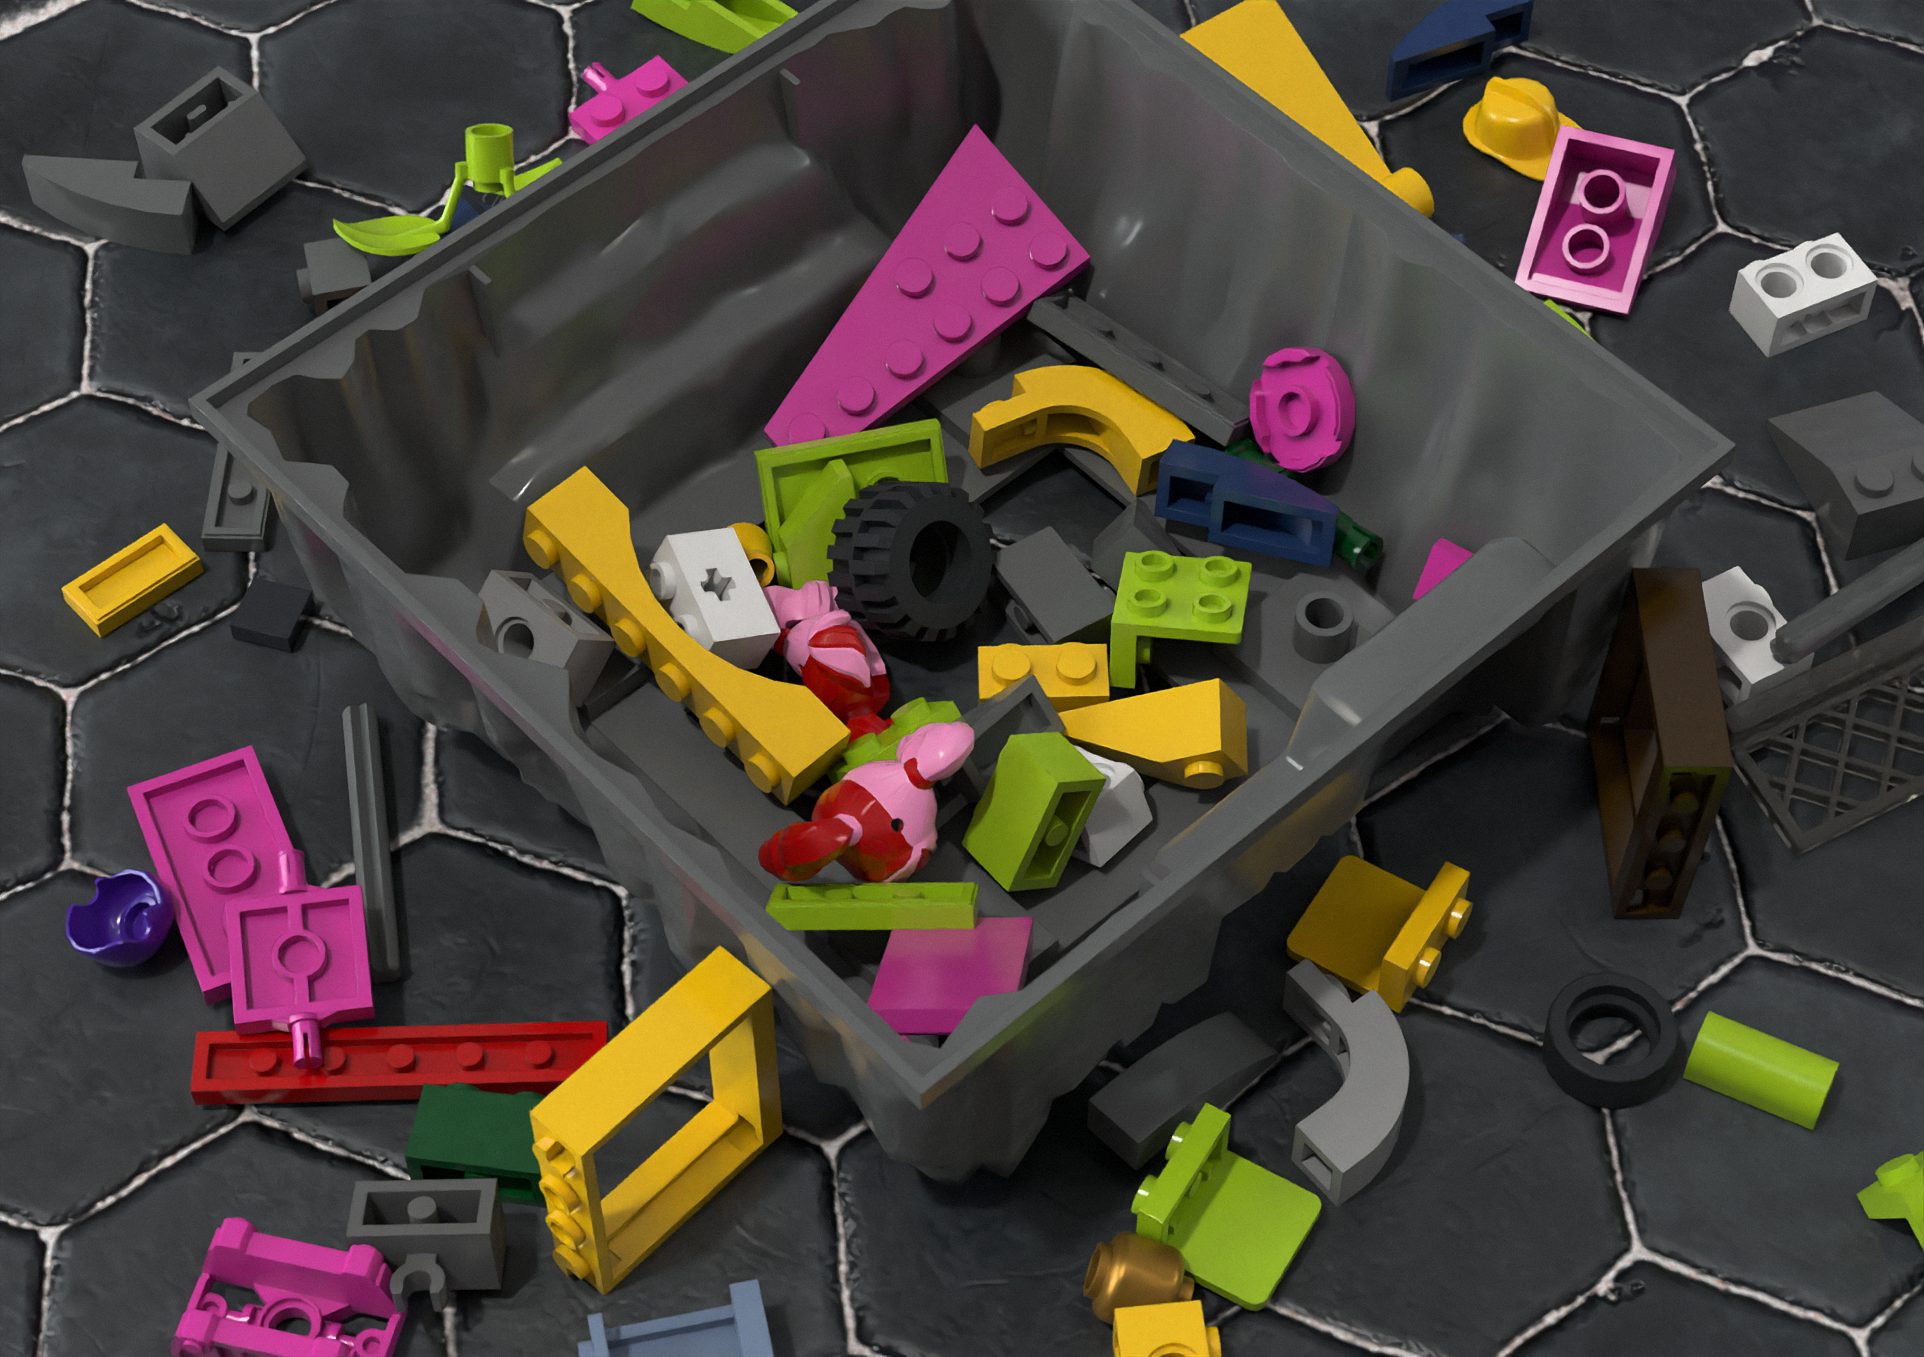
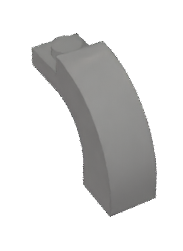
[1282,958,1409,1207]

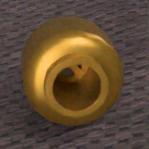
[1083,1231,1194,1324]

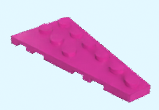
[764,124,1091,448]

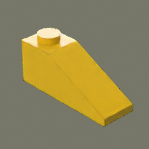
[1057,678,1248,789]

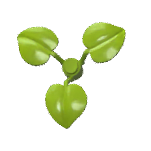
[333,124,562,256]

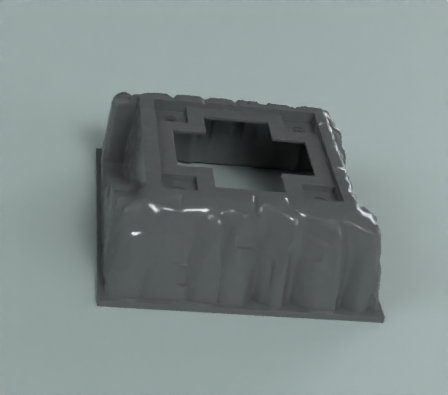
[188,0,1736,1186]

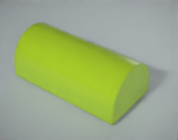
[1683,1011,1840,1130]

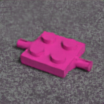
[568,55,688,145]
[225,849,375,1069]

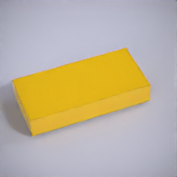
[61,523,204,638]

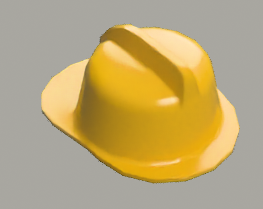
[1463,77,1583,182]

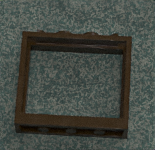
[1585,566,1734,919]

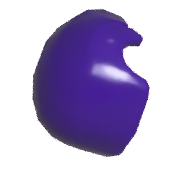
[66,868,175,969]

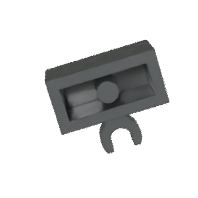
[346,1178,508,1312]

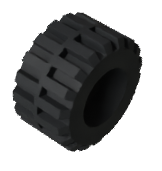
[827,481,997,642]

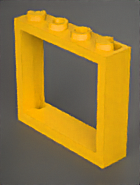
[529,946,783,1296]

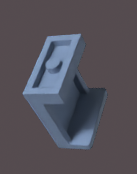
[577,1279,774,1357]

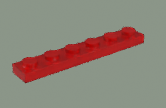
[191,1021,609,1105]

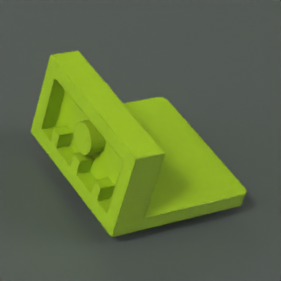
[1109,550,1252,689]

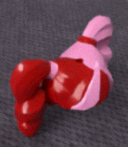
[761,580,894,778]
[758,721,975,883]

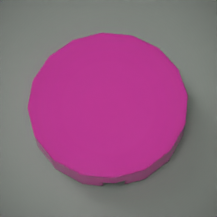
[1250,346,1355,473]

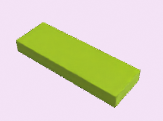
[766,882,980,930]

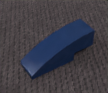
[1385,0,1534,102]
[1154,439,1340,568]

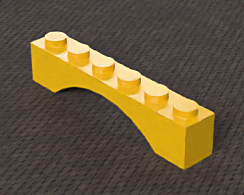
[523,466,851,806]

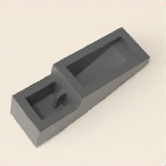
[22,155,201,255]
[891,674,1066,832]
[1087,1011,1279,1171]

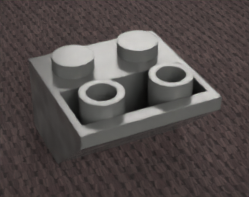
[134,66,308,231]

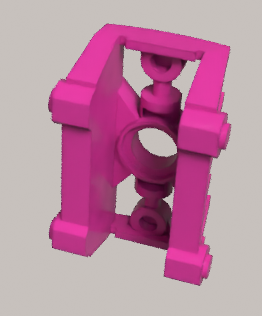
[170,1217,408,1357]

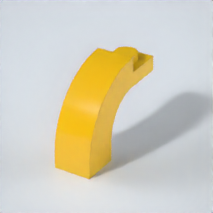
[968,365,1195,497]

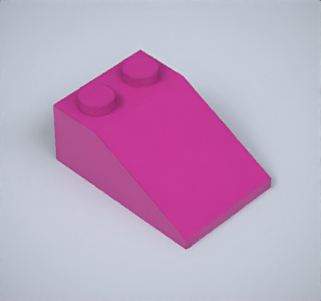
[1515,125,1677,318]

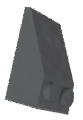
[1765,391,1924,561]

